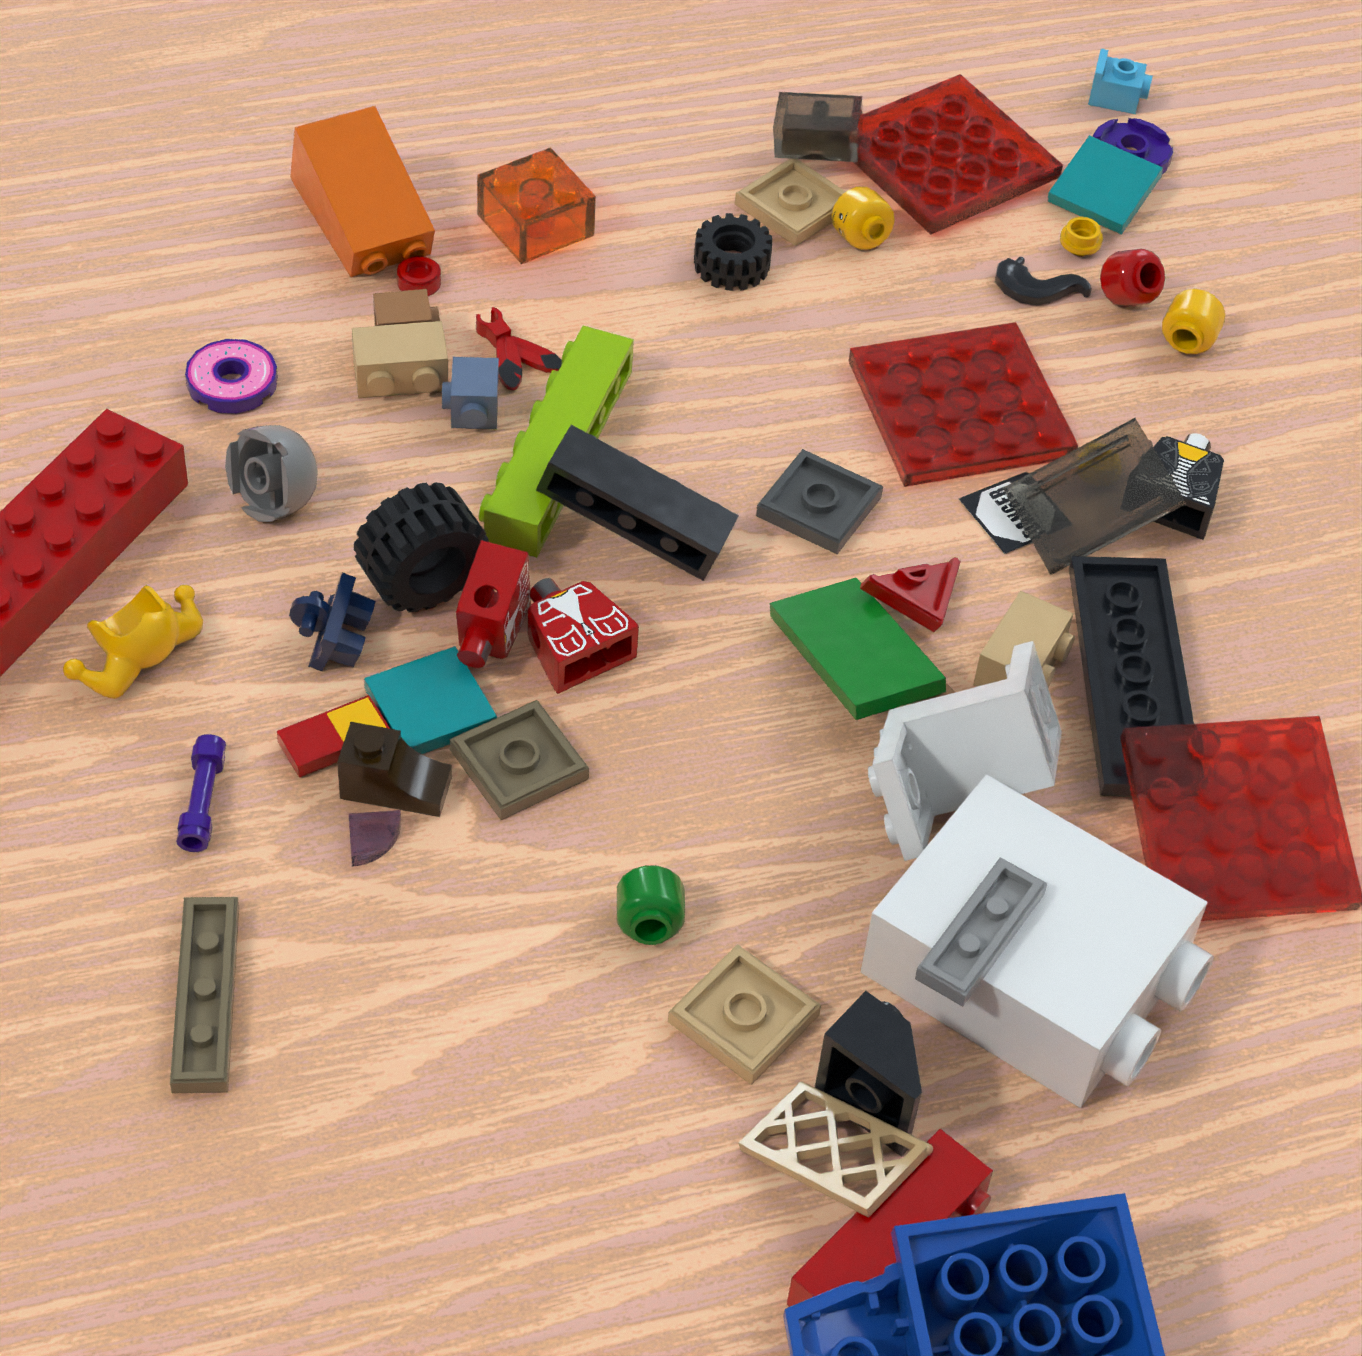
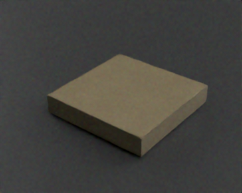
[450,700,589,820]

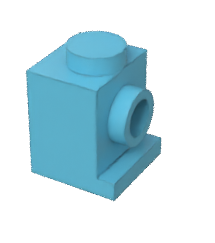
[1088,49,1153,114]

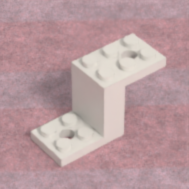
[868,641,1062,861]

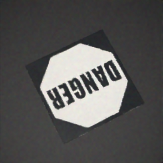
[958,471,1074,554]

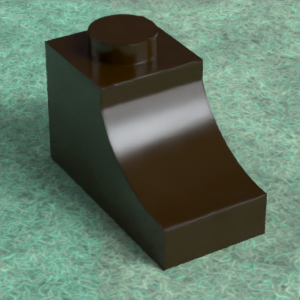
[337,722,452,817]

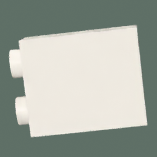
[860,774,1214,1108]

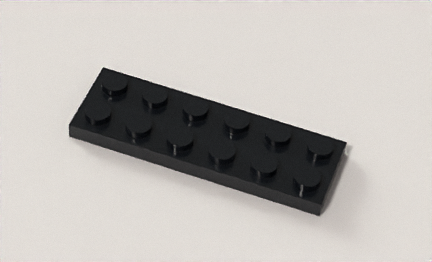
[1069,556,1205,798]

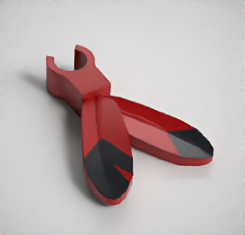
[475,307,562,390]

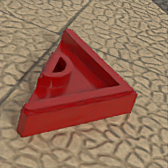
[860,557,961,632]

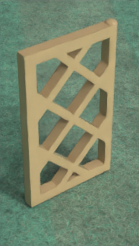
[738,1081,933,1217]

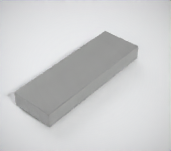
[915,857,1047,1007]

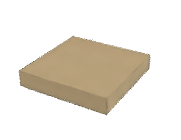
[735,157,846,246]
[668,944,821,1085]

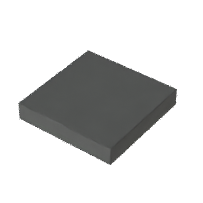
[756,449,883,554]

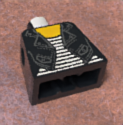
[1121,433,1224,540]

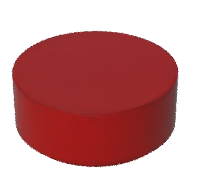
[397,256,441,296]

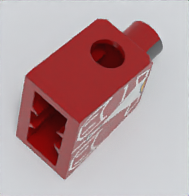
[456,540,531,668]
[527,578,639,694]

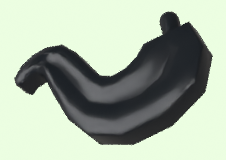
[994,257,1092,306]

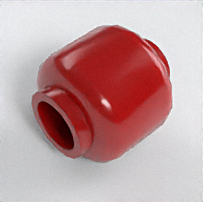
[1100,248,1165,307]

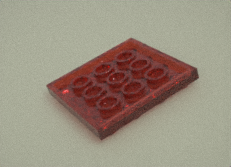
[830,74,1063,235]
[848,322,1079,487]
[1120,716,1362,921]

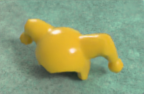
[63,585,203,699]

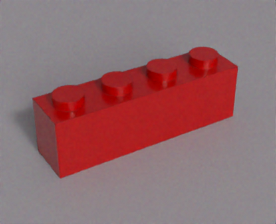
[787,1129,993,1307]

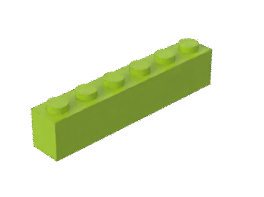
[479,325,634,558]

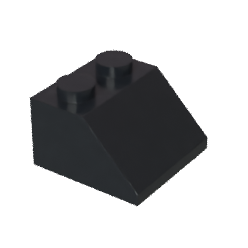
[815,991,922,1157]

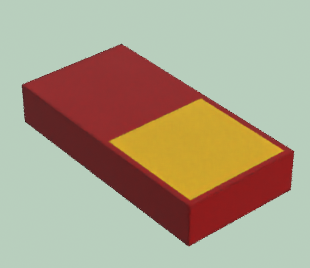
[277,695,390,777]

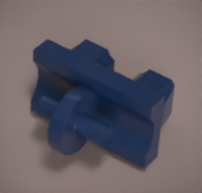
[289,572,376,671]

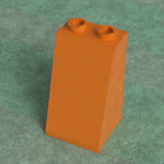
[290,106,435,277]

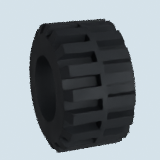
[354,482,489,613]

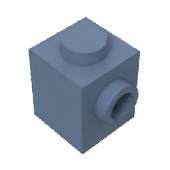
[442,357,499,429]

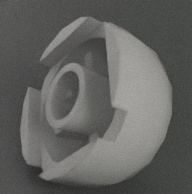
[225,425,318,522]

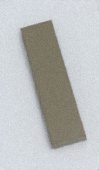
[170,897,239,1093]

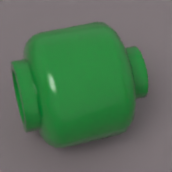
[617,865,685,945]

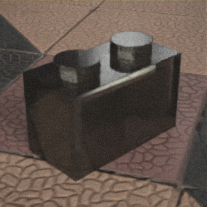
[773,92,863,162]

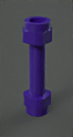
[176,734,226,852]

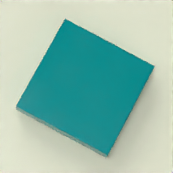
[1048,135,1163,235]
[364,646,497,754]

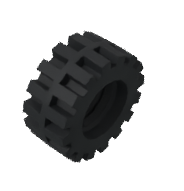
[694,213,772,291]

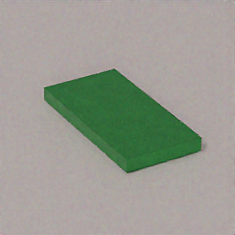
[770,578,946,720]

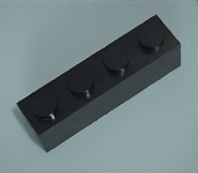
[536,425,739,581]

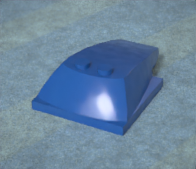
[783,1193,1165,1356]

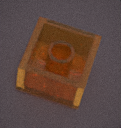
[477,147,596,264]

